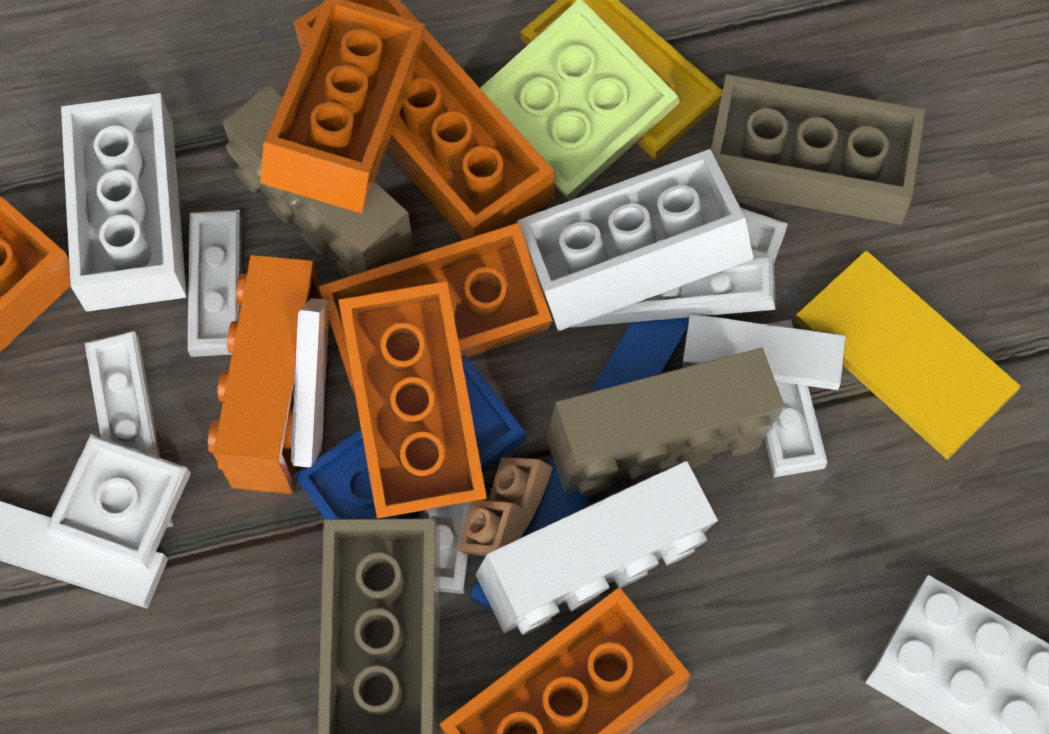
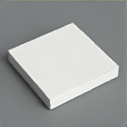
[46,435,191,570]

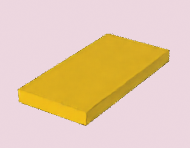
[521,0,723,160]
[794,250,1021,461]

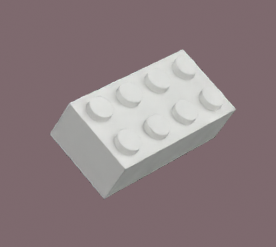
[61,93,187,311]
[517,149,754,331]
[476,461,718,635]
[865,575,1049,734]

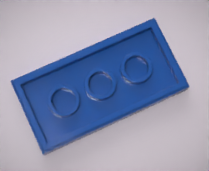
[294,355,527,520]

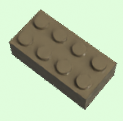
[711,74,926,225]
[222,85,415,278]
[546,347,785,497]
[318,519,440,734]

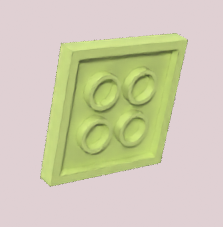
[480,0,680,201]

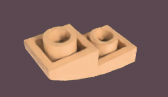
[458,457,553,556]

